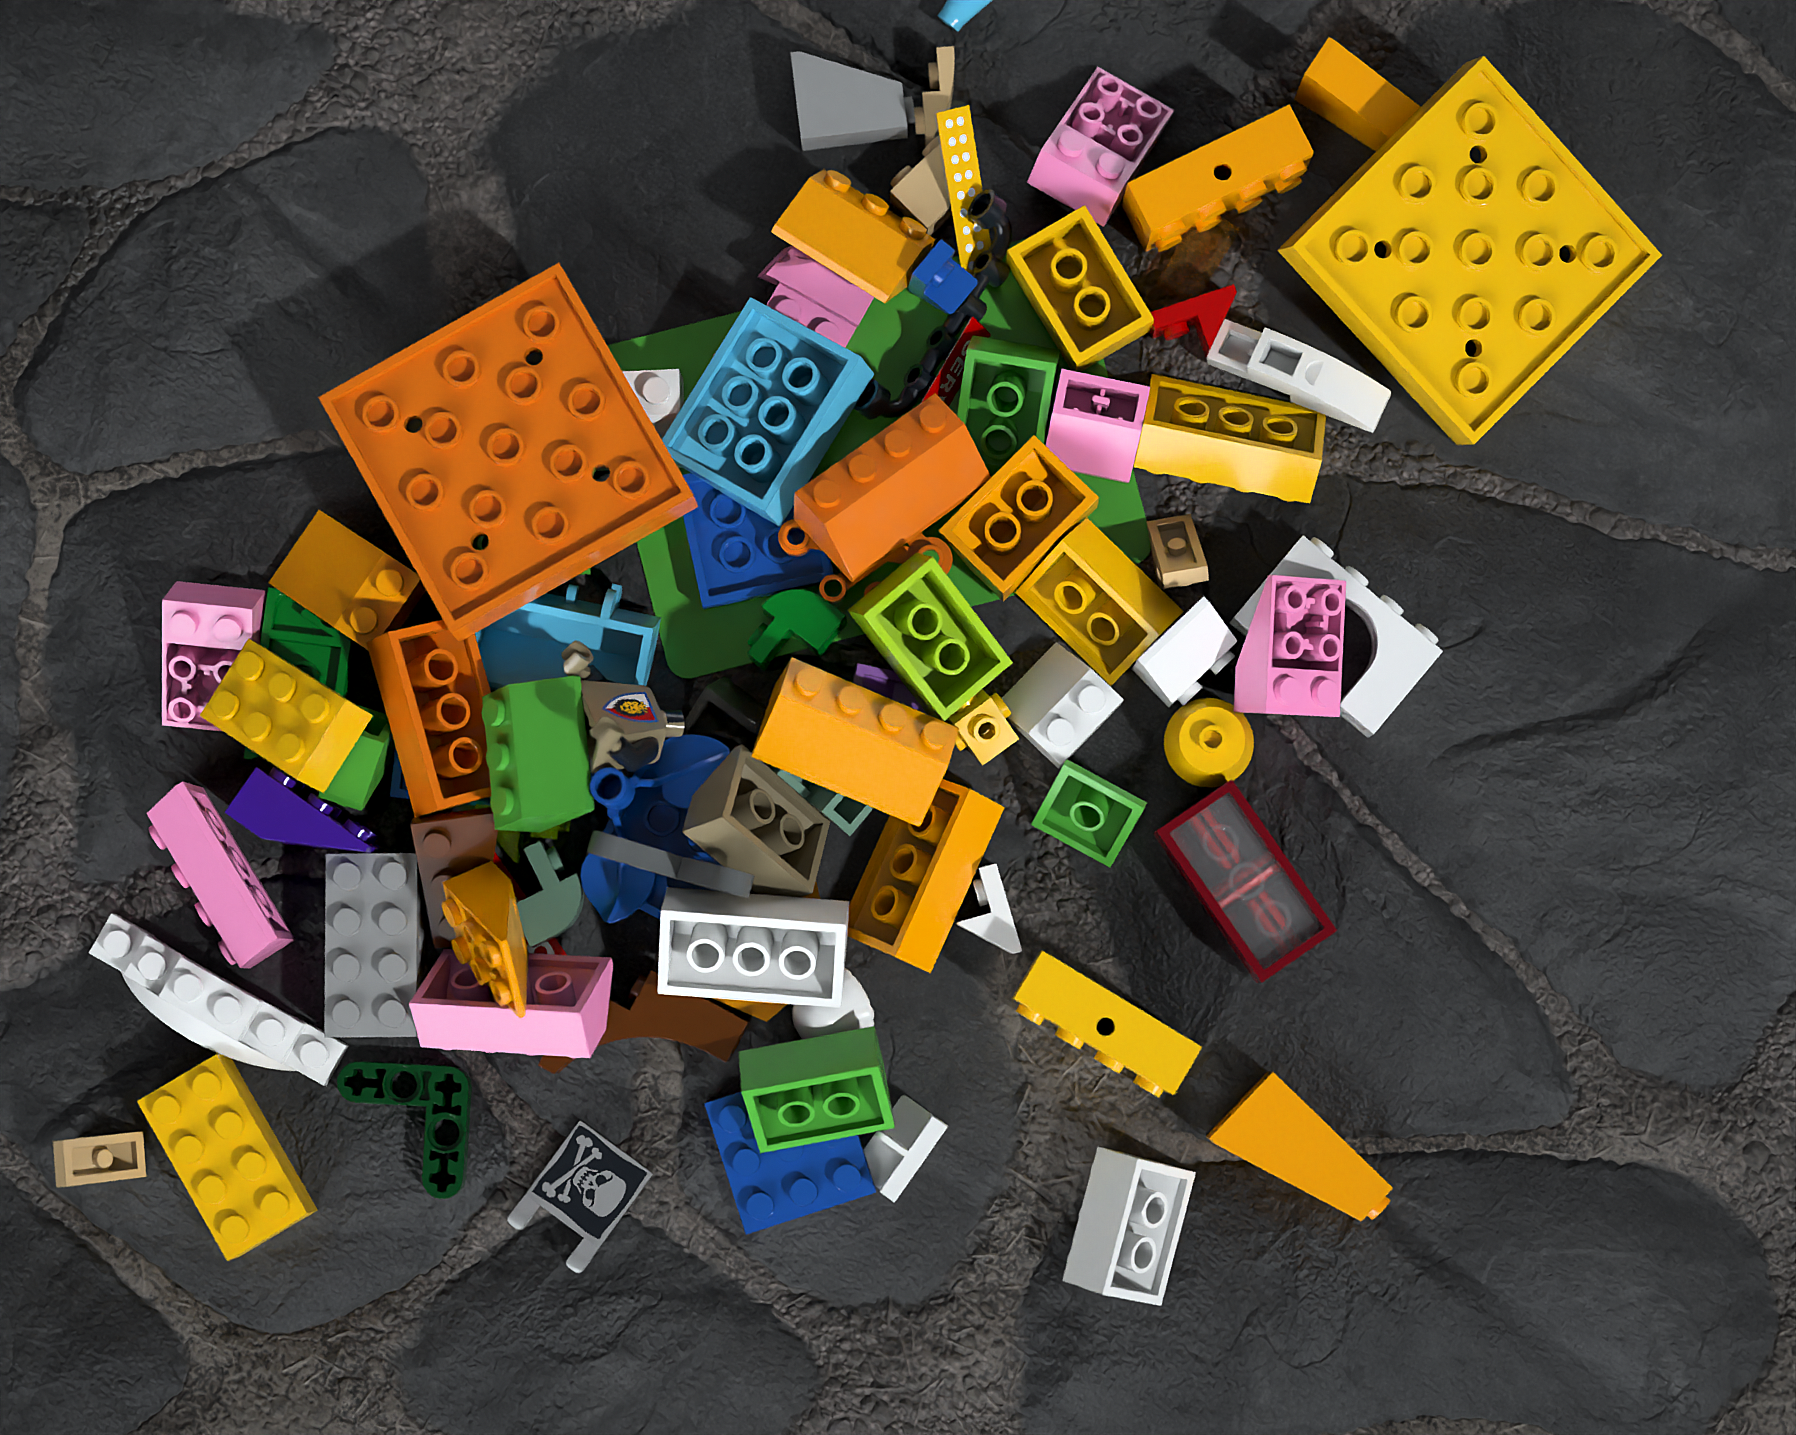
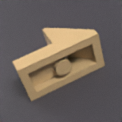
[1147,514,1209,589]
[53,1131,147,1187]

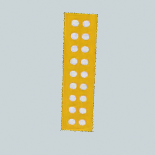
[936,105,991,275]

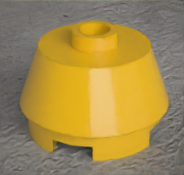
[1164,698,1254,788]

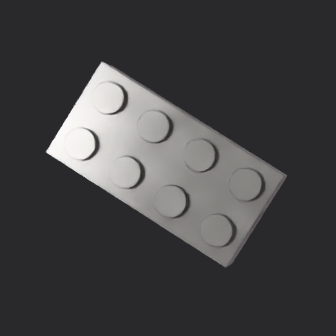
[324,853,425,1037]

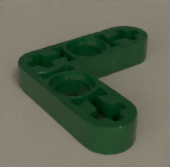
[337,1061,472,1199]

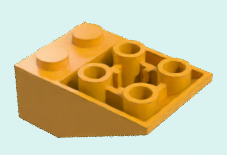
[442,861,529,1018]

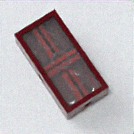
[1153,779,1337,983]

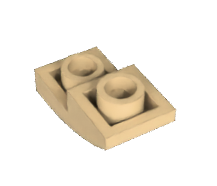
[914,46,955,146]

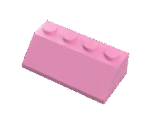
[146,781,296,969]
[409,949,613,1058]

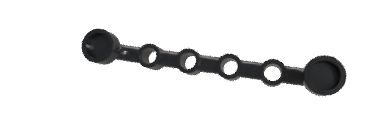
[854,189,1012,420]

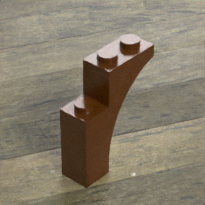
[538,970,750,1074]

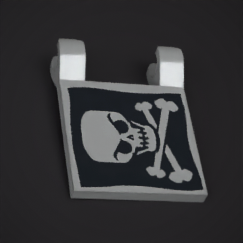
[507,1120,653,1273]

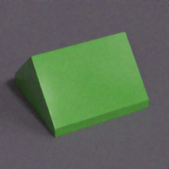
[1031,759,1147,868]

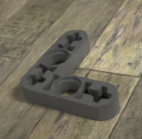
[587,830,755,898]

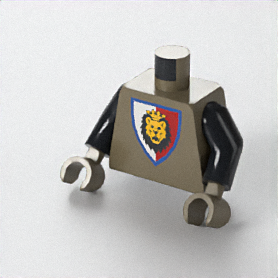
[561,640,685,773]

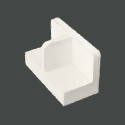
[864,1095,948,1202]

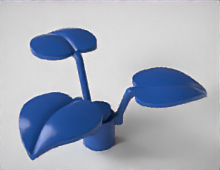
[581,735,731,923]

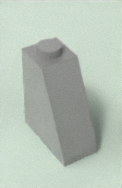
[790,51,915,151]

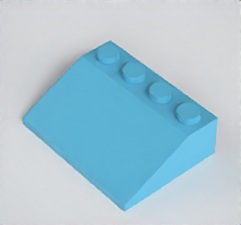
[662,297,874,526]

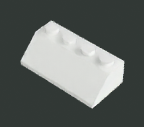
[658,887,849,1008]

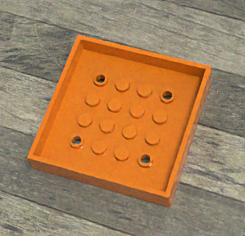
[318,263,698,642]

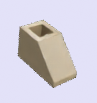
[890,135,952,236]

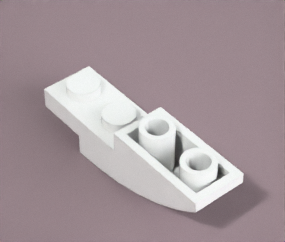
[1206,319,1391,433]

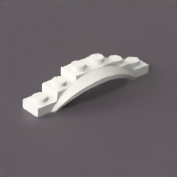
[89,913,349,1086]

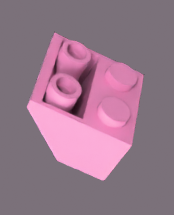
[1045,369,1150,483]

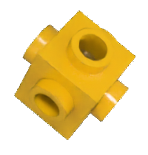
[947,689,1019,766]

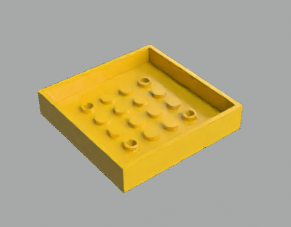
[1277,56,1662,445]

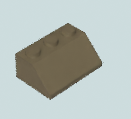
[682,745,830,897]

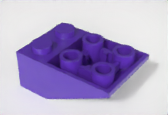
[224,767,384,854]

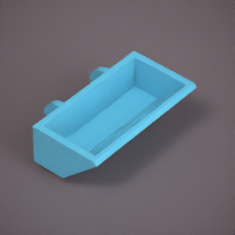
[475,583,661,691]

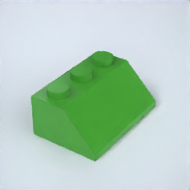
[482,676,594,833]
[739,1026,895,1153]

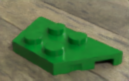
[244,587,354,761]

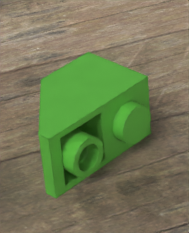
[319,705,395,811]

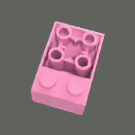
[1027,67,1174,227]
[1234,575,1346,717]
[162,581,265,732]

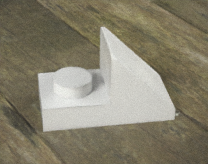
[956,863,1022,954]

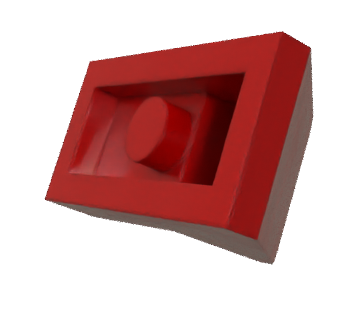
[1150,284,1237,357]

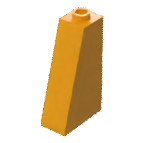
[1294,37,1421,151]
[1206,1071,1393,1221]

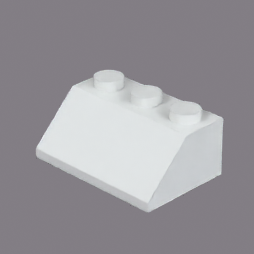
[1062,1147,1196,1306]

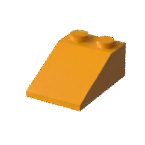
[269,510,426,651]

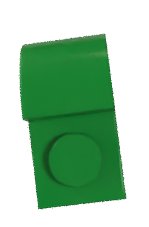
[747,589,848,671]

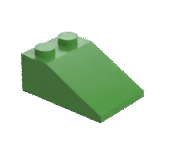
[957,335,1061,477]

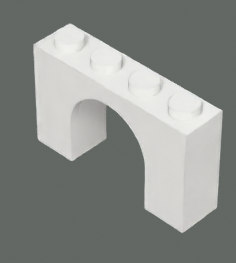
[1230,535,1443,738]

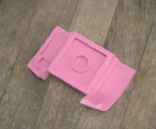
[713,246,874,356]

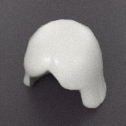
[792,968,874,1039]

